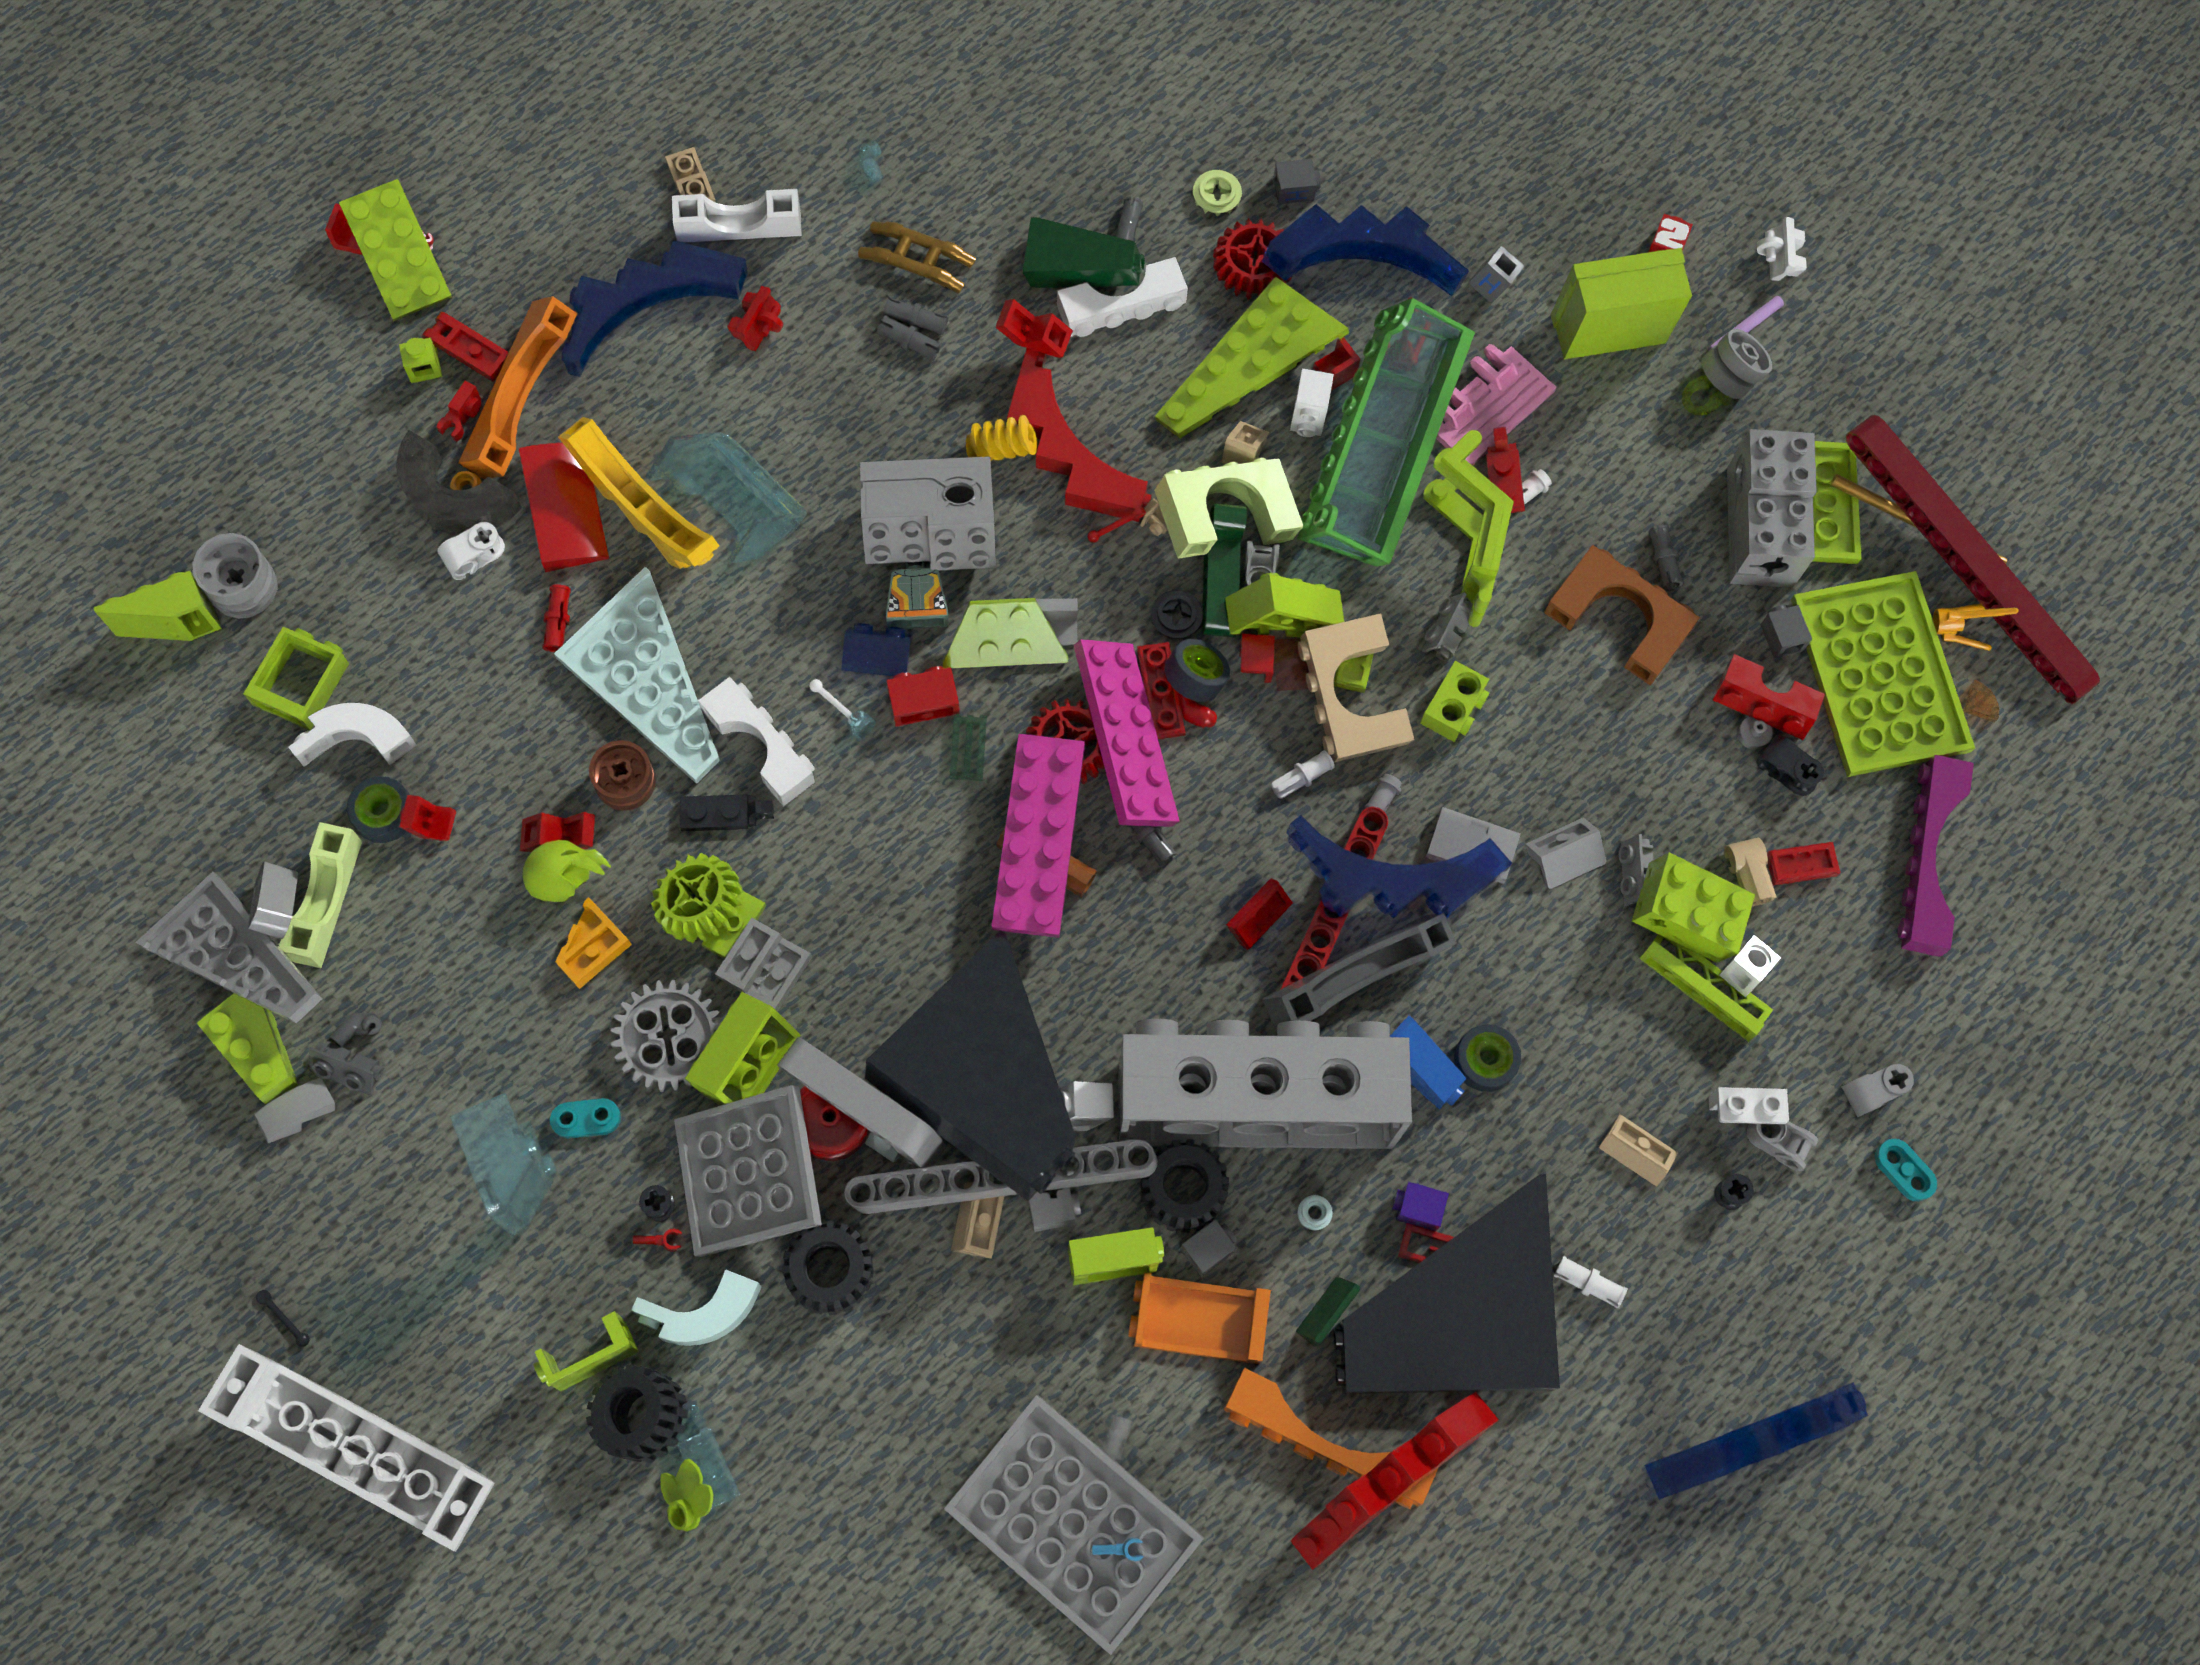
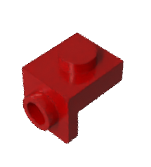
[399,795,456,841]

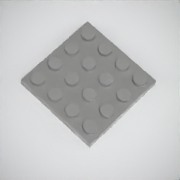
[674,1085,822,1257]

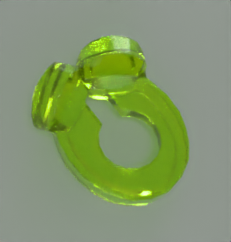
[1682,374,1732,415]

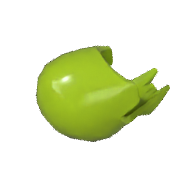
[522,840,611,902]

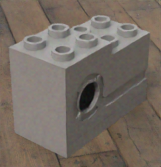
[1727,429,1816,588]
[860,457,996,570]

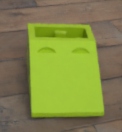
[94,571,222,641]

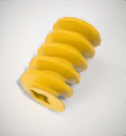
[965,415,1037,461]

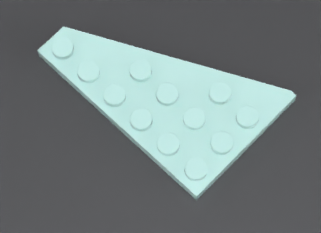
[554,567,720,784]

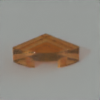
[1963,680,1999,723]

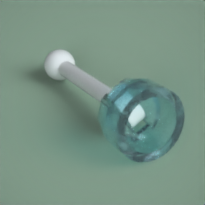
[809,679,876,741]

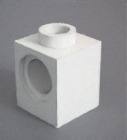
[1720,936,1781,997]

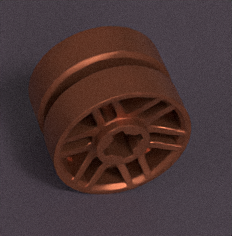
[589,740,656,811]

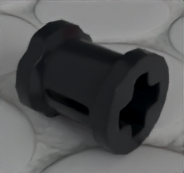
[1715,1174,1754,1210]
[639,1185,675,1222]

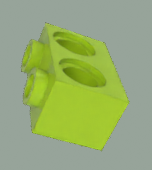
[1420,661,1490,742]

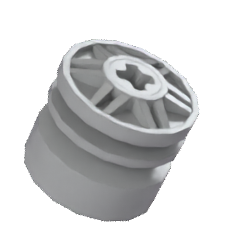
[192,533,278,619]

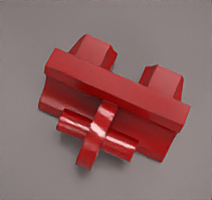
[727,286,784,352]

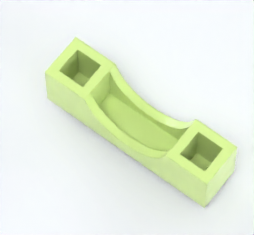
[279,822,362,968]

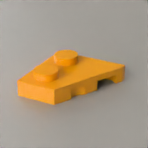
[555,897,632,989]

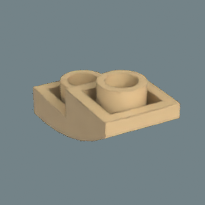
[665,147,716,202]

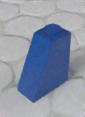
[1390,1016,1466,1110]

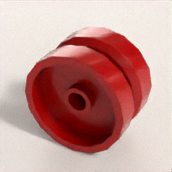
[800,1086,869,1161]

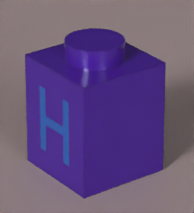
[1392,1181,1449,1231]

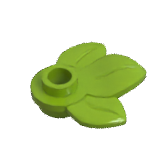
[661,1458,713,1531]

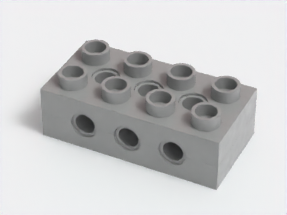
[1118,1019,1412,1149]

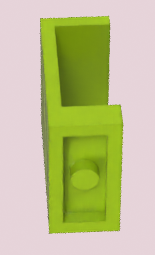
[533,1311,639,1391]

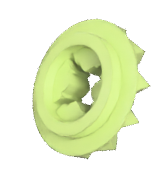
[1193,170,1242,217]

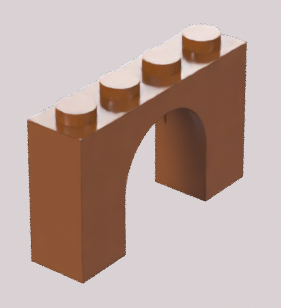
[1544,545,1700,686]

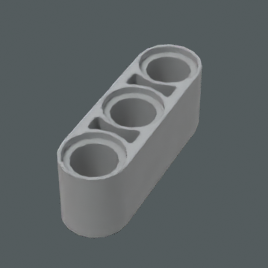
[248,861,298,939]

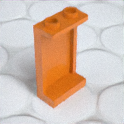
[1128,1272,1271,1365]

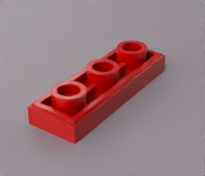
[1137,642,1186,739]

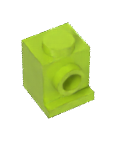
[399,338,443,383]

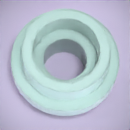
[1297,1195,1333,1231]

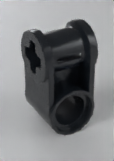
[1756,735,1824,796]

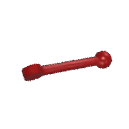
[1087,507,1146,543]

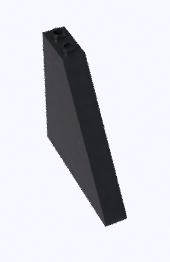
[865,930,1076,1201]
[1334,1174,1560,1394]

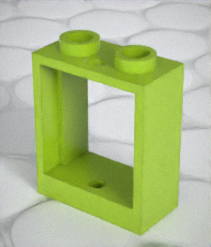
[243,627,349,731]
[1068,1227,1164,1286]

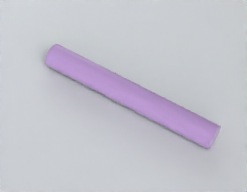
[1708,296,1784,351]

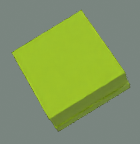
[1551,247,1692,360]

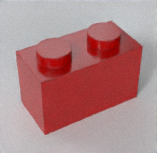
[886,666,960,727]

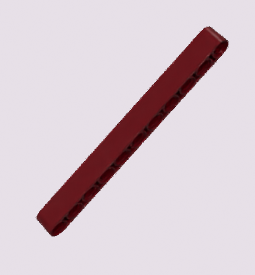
[1846,415,2100,704]

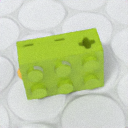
[1632,852,1755,963]

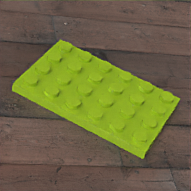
[1791,571,1975,777]

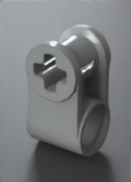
[1244,541,1280,587]
[1842,1064,1914,1118]
[1747,1122,1819,1171]

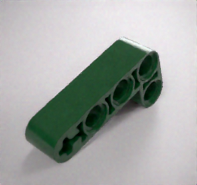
[1202,503,1247,638]

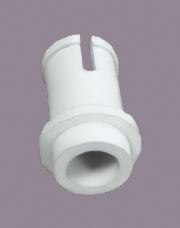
[1522,469,1552,504]

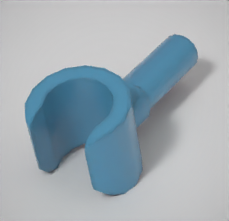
[1092,1537,1144,1561]

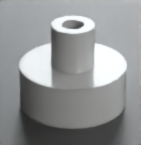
[1738,717,1773,750]

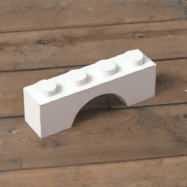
[672,189,802,243]
[1057,257,1188,337]
[698,677,815,807]

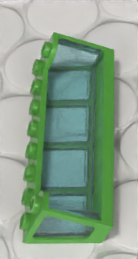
[1297,298,1475,567]

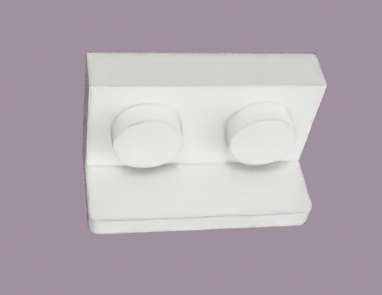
[1709,1087,1789,1124]

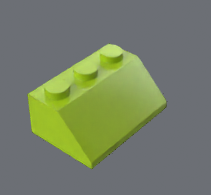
[685,992,801,1106]

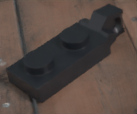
[680,794,774,832]

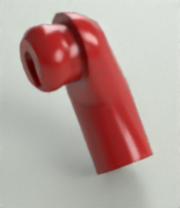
[1178,693,1217,728]

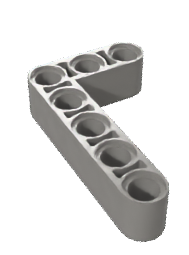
[777,1037,947,1168]

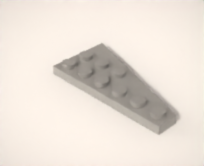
[135,872,323,1023]

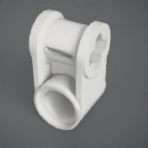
[437,522,505,580]

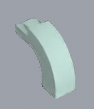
[631,1270,761,1346]

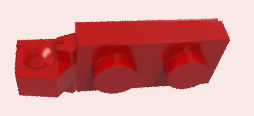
[1486,427,1525,513]

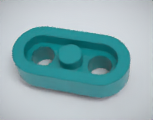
[550,1098,621,1139]
[1875,1139,1937,1202]

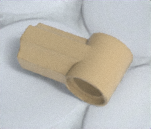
[1724,837,1776,907]

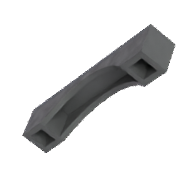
[1262,913,1457,1031]

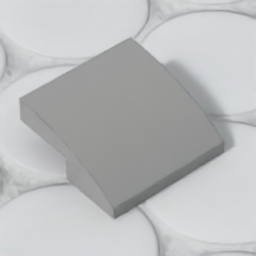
[715,918,812,1012]

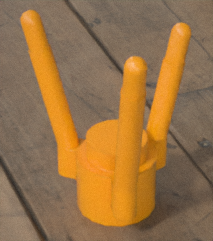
[1933,603,2019,651]

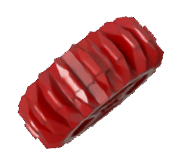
[1213,218,1297,300]
[1026,698,1105,784]

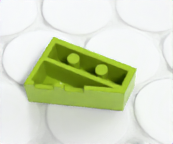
[1225,573,1344,637]
[197,993,298,1105]

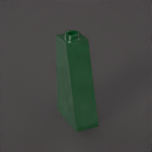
[1023,217,1145,288]

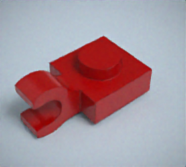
[437,381,482,442]

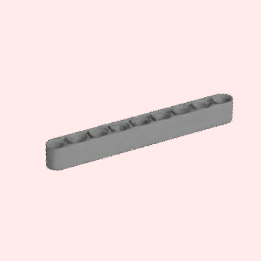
[844,1139,1158,1214]

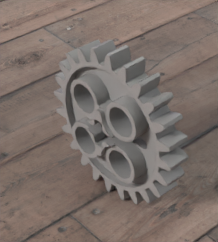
[611,980,720,1092]

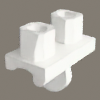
[1757,217,1807,281]

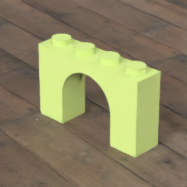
[1154,458,1303,559]

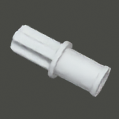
[1271,750,1335,799]

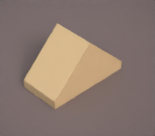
[1222,421,1269,464]

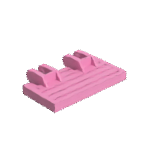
[1436,344,1556,466]

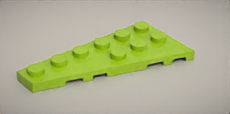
[1155,277,1349,438]

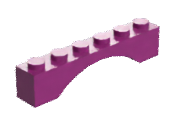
[1897,755,1974,957]

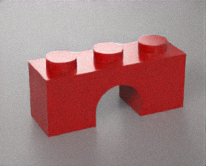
[1713,654,1825,740]

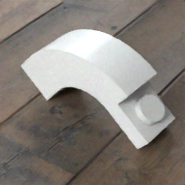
[288,703,417,767]

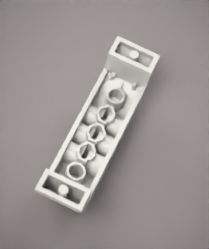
[198,1344,495,1552]

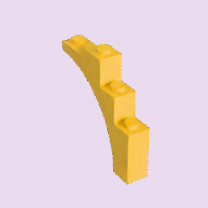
[558,417,719,569]

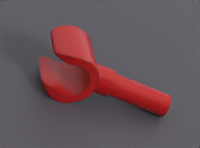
[633,1228,682,1252]

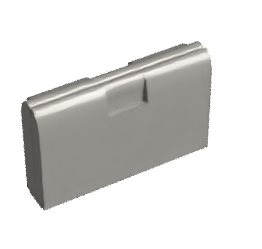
[1426,807,1521,884]

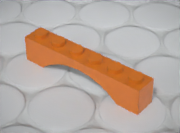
[458,296,577,480]
[1224,1368,1438,1509]

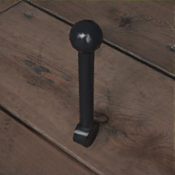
[256,1290,310,1347]

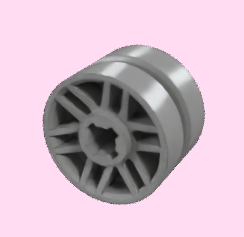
[1701,329,1772,399]

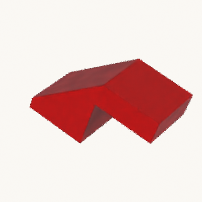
[995,299,1073,358]
[520,812,595,852]

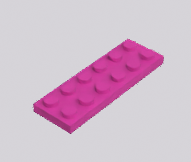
[1073,639,1180,827]
[992,734,1085,938]

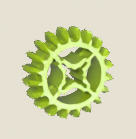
[651,853,743,943]

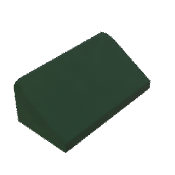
[1296,1277,1360,1347]

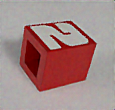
[1648,214,1693,253]

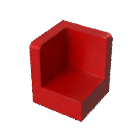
[325,203,363,255]
[1313,337,1361,391]
[1239,634,1275,683]

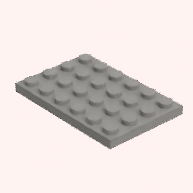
[944,1395,1204,1655]

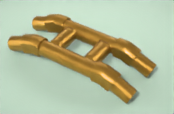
[858,221,976,294]

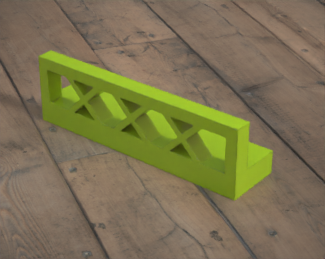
[1639,935,1773,1042]

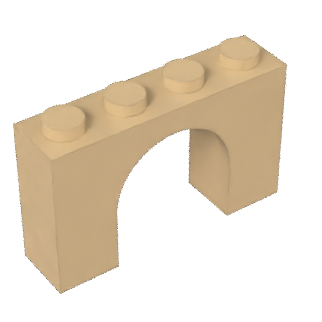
[1298,613,1414,762]

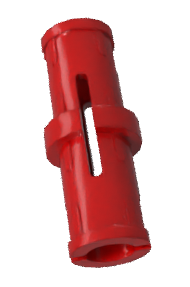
[542,584,571,652]

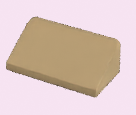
[1599,1114,1678,1186]
[951,1182,1004,1259]

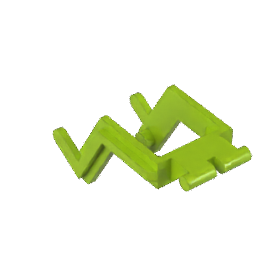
[1423,430,1514,627]

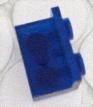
[841,623,913,676]

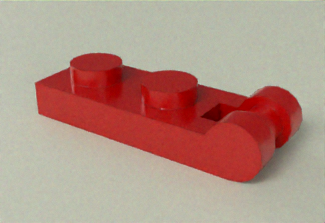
[421,311,509,382]

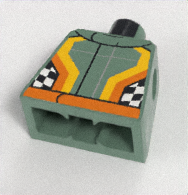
[886,561,949,630]

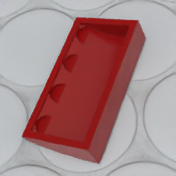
[519,443,610,572]

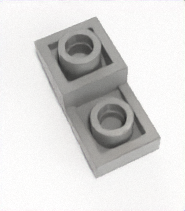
[254,1077,335,1143]

